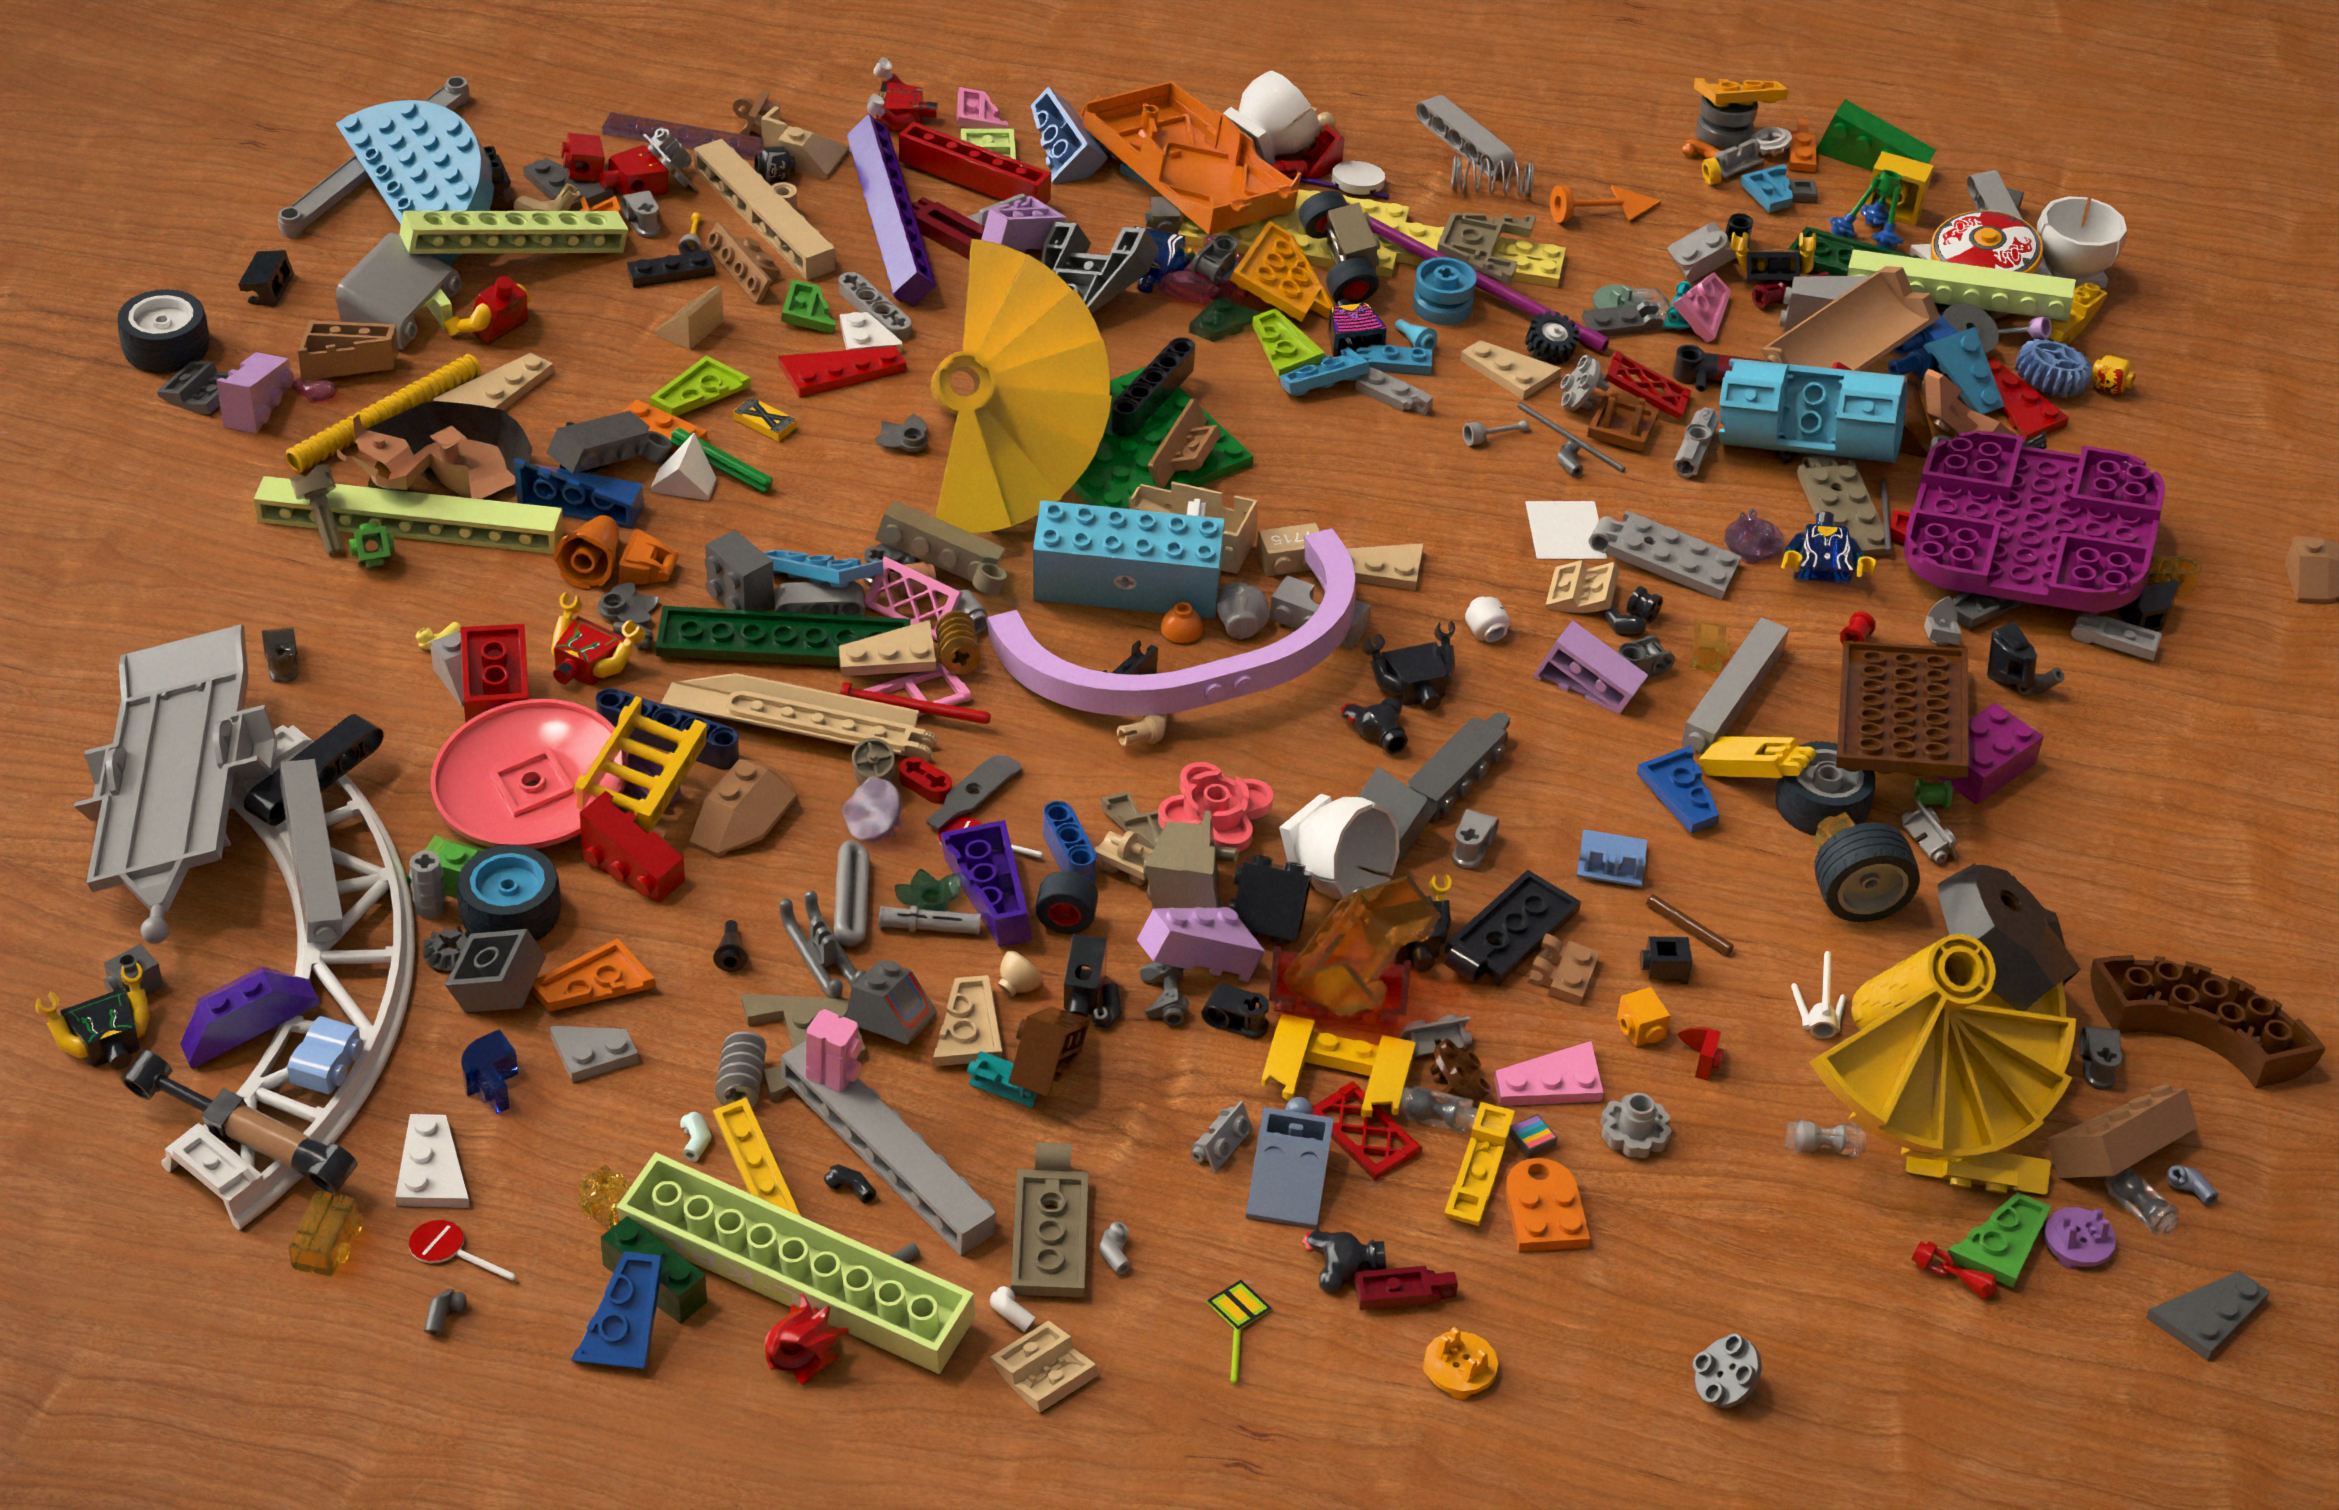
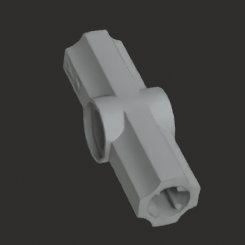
[1673,407,1720,478]

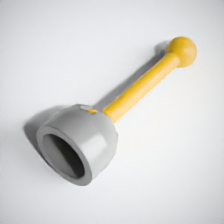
[678,212,702,254]

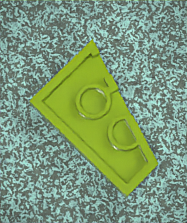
[1252,308,1325,379]
[650,355,751,416]

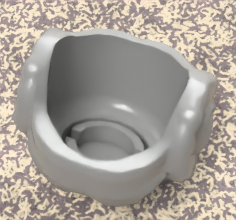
[1216,582,1270,640]

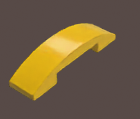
[1444,1102,1515,1226]

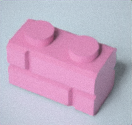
[805,1009,862,1092]

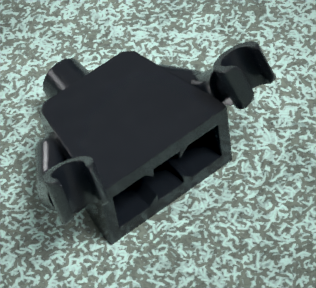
[1362,621,1455,710]

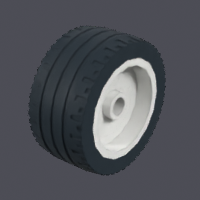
[118,289,209,373]

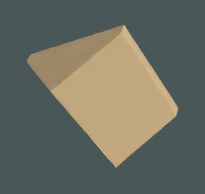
[654,285,723,350]

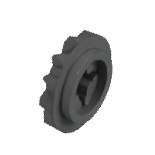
[423,926,472,971]

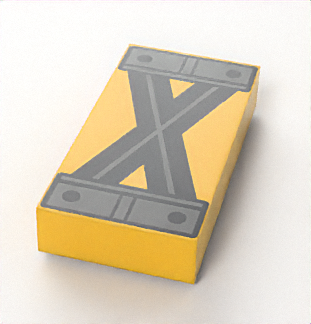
[733,397,797,442]

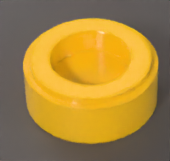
[1702,157,1721,185]

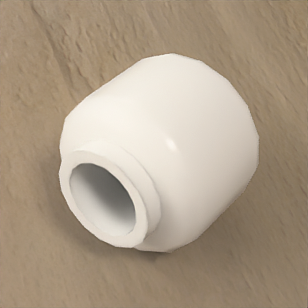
[1465,596,1510,642]

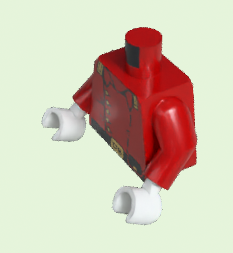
[867,57,938,132]

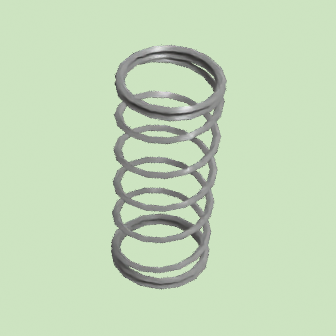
[1451,156,1534,197]

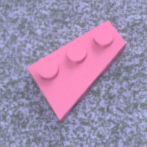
[1672,272,1732,343]
[1494,1041,1604,1106]

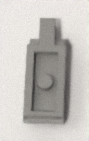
[1355,367,1433,416]

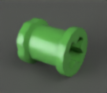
[1914,779,1953,809]

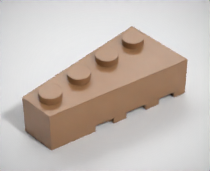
[2047,1084,2198,1178]

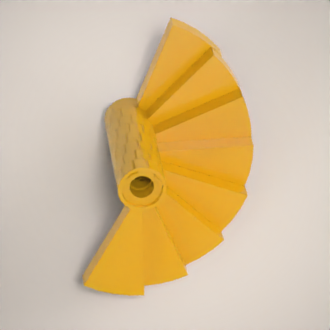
[931,239,1112,533]
[1809,934,2076,1162]

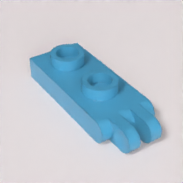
[1356,345,1432,376]

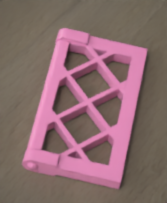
[864,556,963,641]

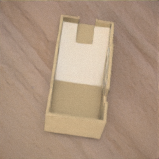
[1129,481,1257,574]

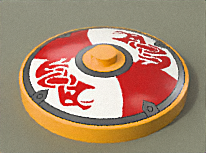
[1931,210,2043,274]

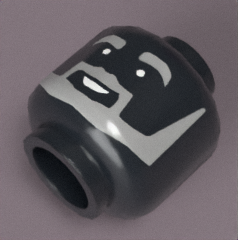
[754,147,795,182]

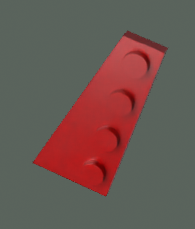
[778,346,906,398]
[1987,357,2069,442]

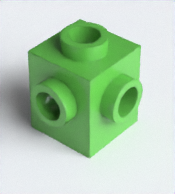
[349,522,395,568]

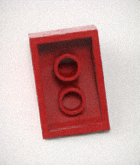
[460,624,529,723]

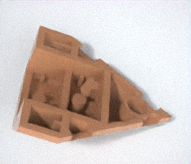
[1921,369,2017,439]

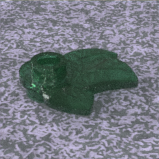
[895,869,960,911]

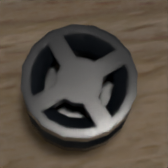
[1626,586,1663,623]

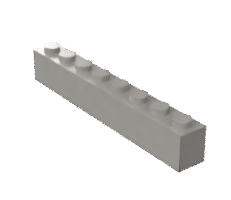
[781,1041,996,1256]

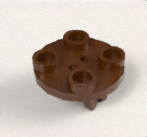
[1429,1038,1491,1105]

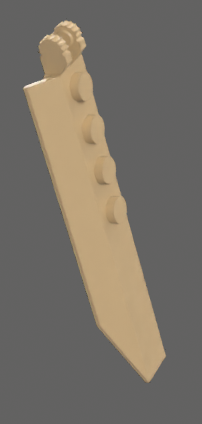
[661,673,938,762]

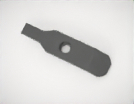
[926,755,1022,831]

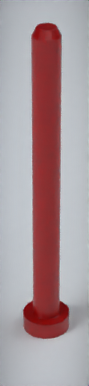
[840,682,991,724]

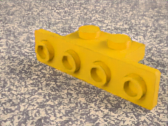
[1905,1151,2051,1195]

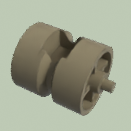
[852,738,895,791]

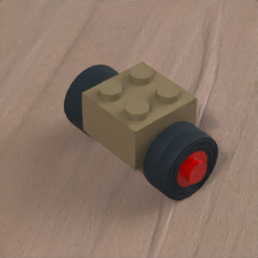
[1299,191,1380,304]

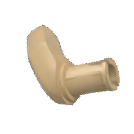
[514,183,580,211]
[1117,714,1167,746]

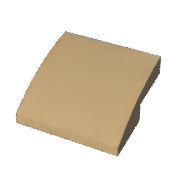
[1545,560,1619,613]
[990,1320,1098,1413]

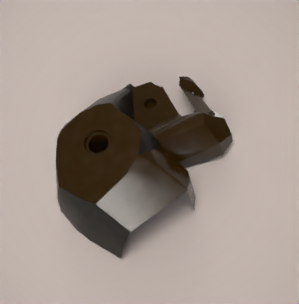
[1938,863,2081,1011]

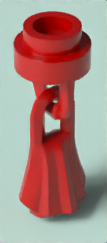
[1911,1241,1998,1299]

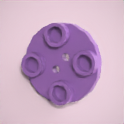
[2043,1207,2116,1269]

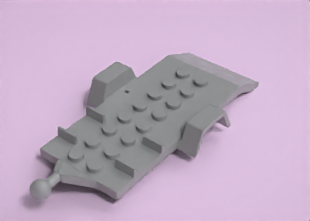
[74,624,277,944]

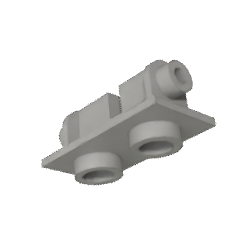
[1715,139,1764,178]
[1902,800,1958,864]
[1398,1014,1472,1058]
[1191,1101,1253,1173]

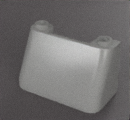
[336,233,462,350]

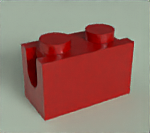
[560,132,605,182]

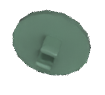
[1592,284,1647,309]

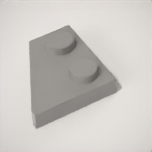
[549,1026,639,1083]

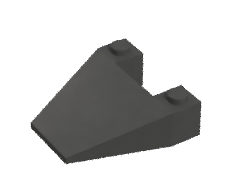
[1041,221,1159,314]

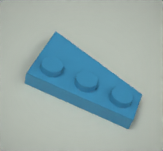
[1280,347,1370,396]

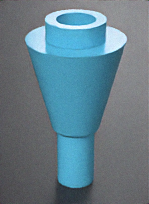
[1395,319,1438,350]

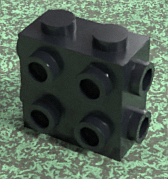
[1228,854,1313,944]

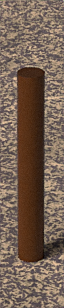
[1646,894,1734,956]

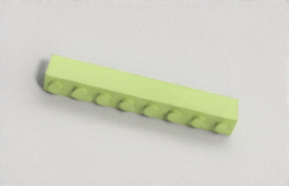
[1847,250,2076,321]

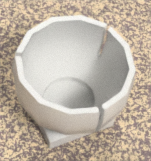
[1223,71,1320,165]
[2037,196,2127,289]
[1279,794,1399,904]

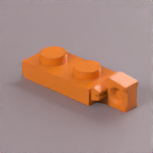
[1788,118,1817,173]

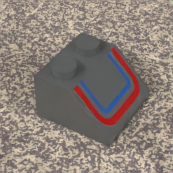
[846,960,937,1044]

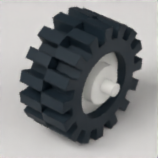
[1525,311,1580,364]

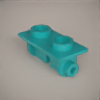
[1662,281,1692,330]
[967,1051,1037,1107]

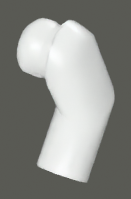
[990,1286,1035,1332]

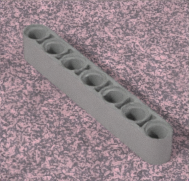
[1967,170,2052,276]

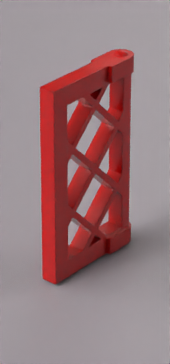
[1604,350,1692,420]
[1313,1081,1422,1180]

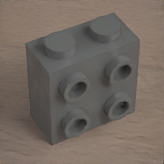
[1357,767,1438,861]

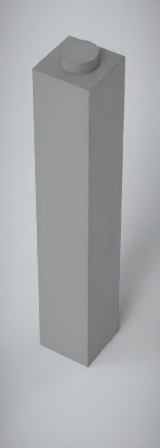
[1681,617,1789,754]
[280,759,343,943]

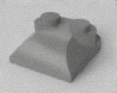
[1667,222,1737,283]

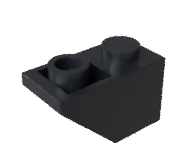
[2118,579,2180,632]

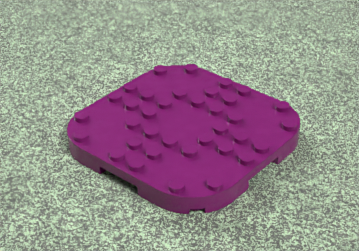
[1904,431,2165,614]

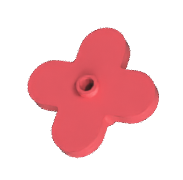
[1158,762,1273,852]

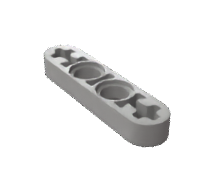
[839,272,911,341]

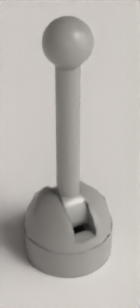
[1463,420,1529,446]

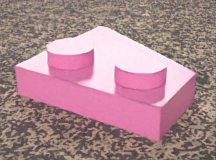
[956,87,1008,129]

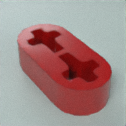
[899,757,952,803]

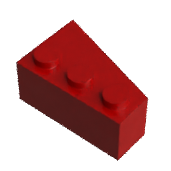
[579,791,685,903]

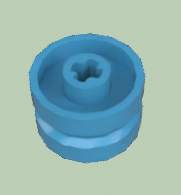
[1412,257,1476,325]

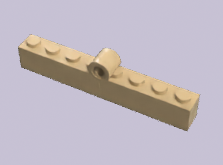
[694,139,836,281]

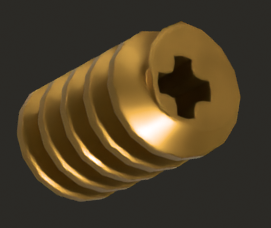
[935,611,981,675]

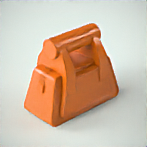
[618,529,679,585]

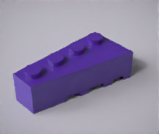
[940,820,1032,947]

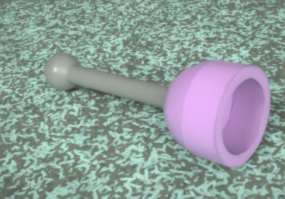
[1998,316,2052,339]

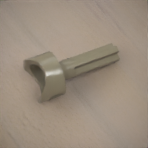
[290,464,343,554]

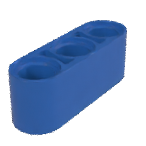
[1043,801,1096,883]

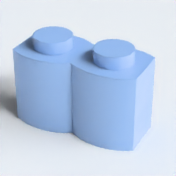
[287,1016,363,1094]

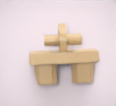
[1094,830,1153,886]

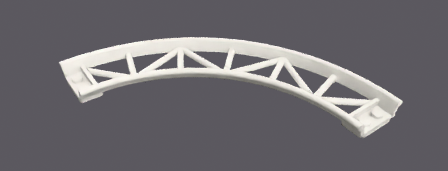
[161,725,415,1230]

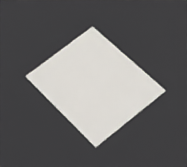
[1525,501,1607,559]

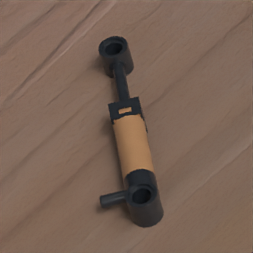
[121,1050,358,1195]

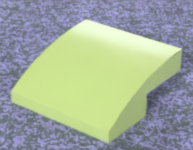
[961,129,1016,160]

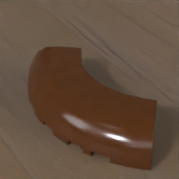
[2090,955,2325,1088]

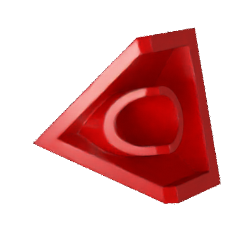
[1301,124,1345,179]

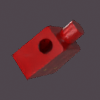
[599,145,669,196]

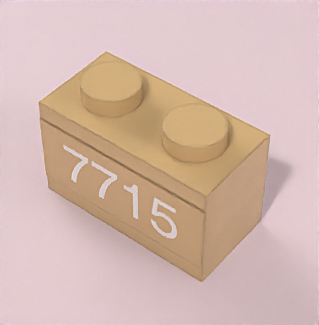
[1256,523,1320,577]

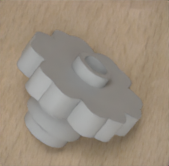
[1600,1093,1672,1158]

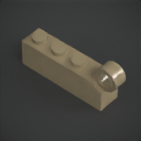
[875,500,1007,595]

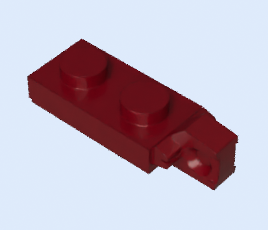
[1354,1265,1458,1310]

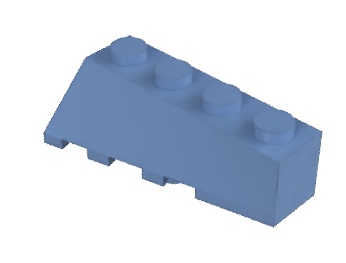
[1031,86,1108,185]

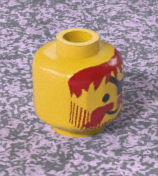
[2091,355,2136,395]

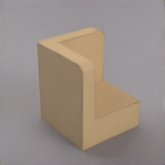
[761,106,788,147]

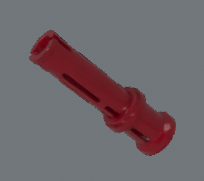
[1752,271,1830,309]

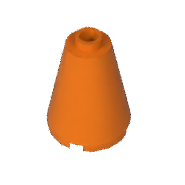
[553,515,620,589]

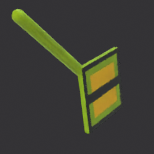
[1206,1280,1272,1384]

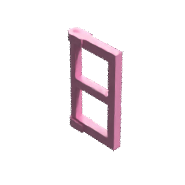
[864,664,972,716]

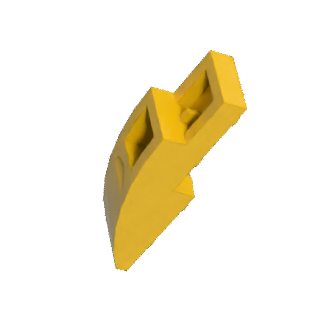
[2049,283,2108,345]

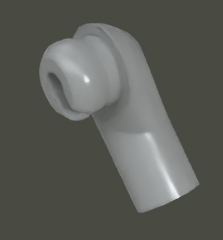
[1099,1222,1131,1275]

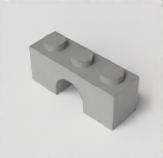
[1270,575,1370,649]

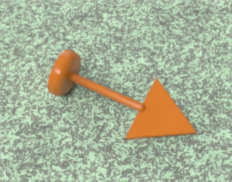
[1550,185,1661,223]

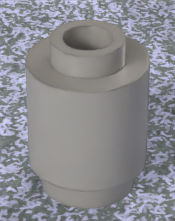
[955,590,988,634]

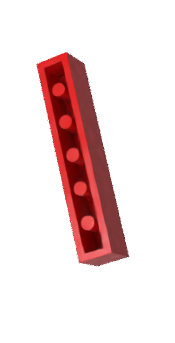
[899,122,1051,204]

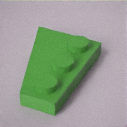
[1947,1192,2051,1287]

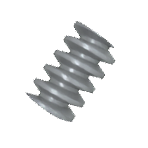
[714,1031,767,1108]

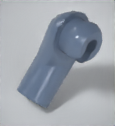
[2167,1165,2219,1205]

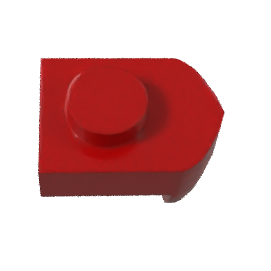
[1678,1027,1724,1081]

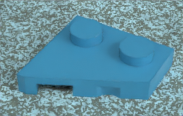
[1740,164,1793,212]

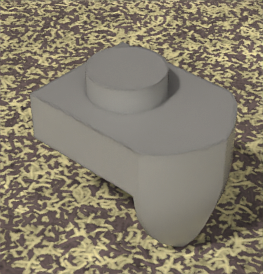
[1924,596,1962,646]

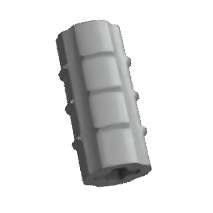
[409,850,446,919]

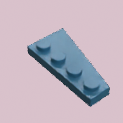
[763,549,883,587]

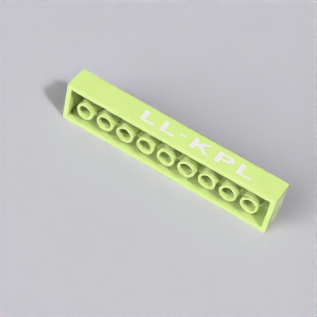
[616,1152,976,1374]

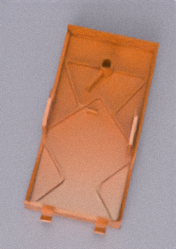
[1083,81,1301,235]

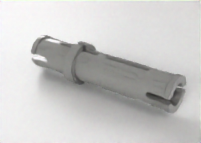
[879,906,981,935]

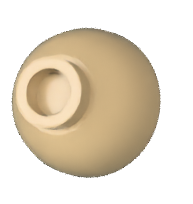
[998,951,1043,997]

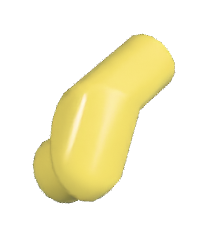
[416,622,462,650]

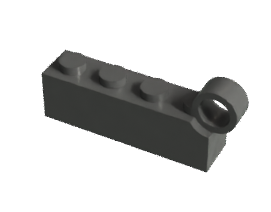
[546,411,672,474]

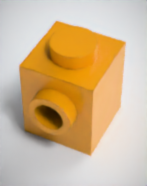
[1617,987,1670,1047]

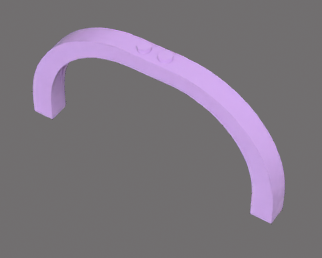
[987,528,1356,716]

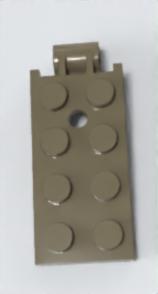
[1797,455,1893,562]
[1011,1142,1089,1297]

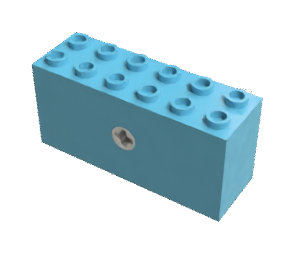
[1033,499,1225,618]

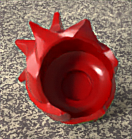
[764,1294,849,1385]

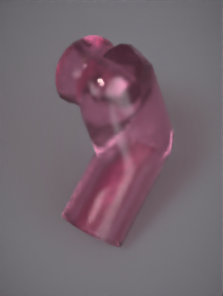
[292,378,337,402]

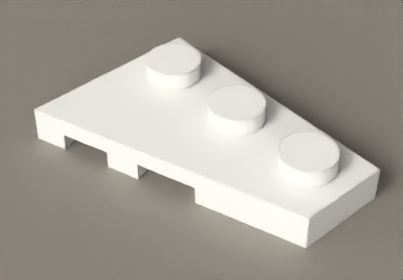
[395,1114,470,1208]

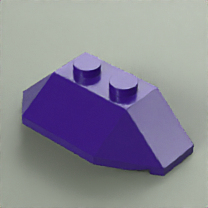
[180,966,321,1069]

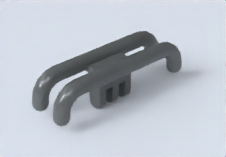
[779,890,866,999]

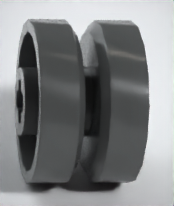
[1695,95,1758,148]

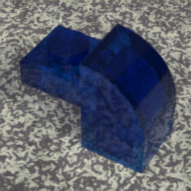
[461,1029,518,1114]

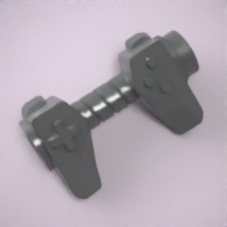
[1140,962,1189,1026]

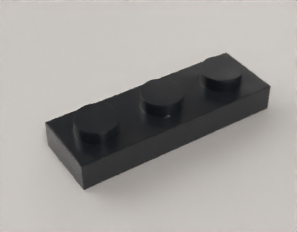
[627,251,715,288]

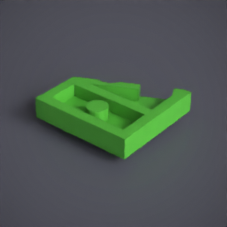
[780,279,836,334]

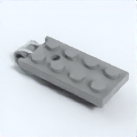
[1589,510,1742,600]

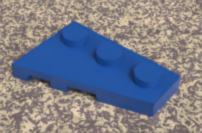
[1637,745,1719,834]
[571,1252,664,1370]

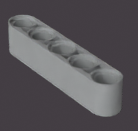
[1416,95,1515,176]

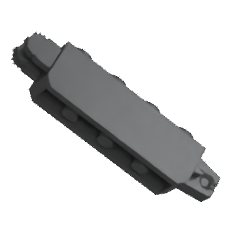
[1408,712,1510,824]

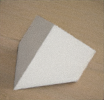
[651,433,717,501]

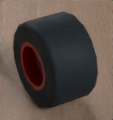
[1035,871,1098,934]

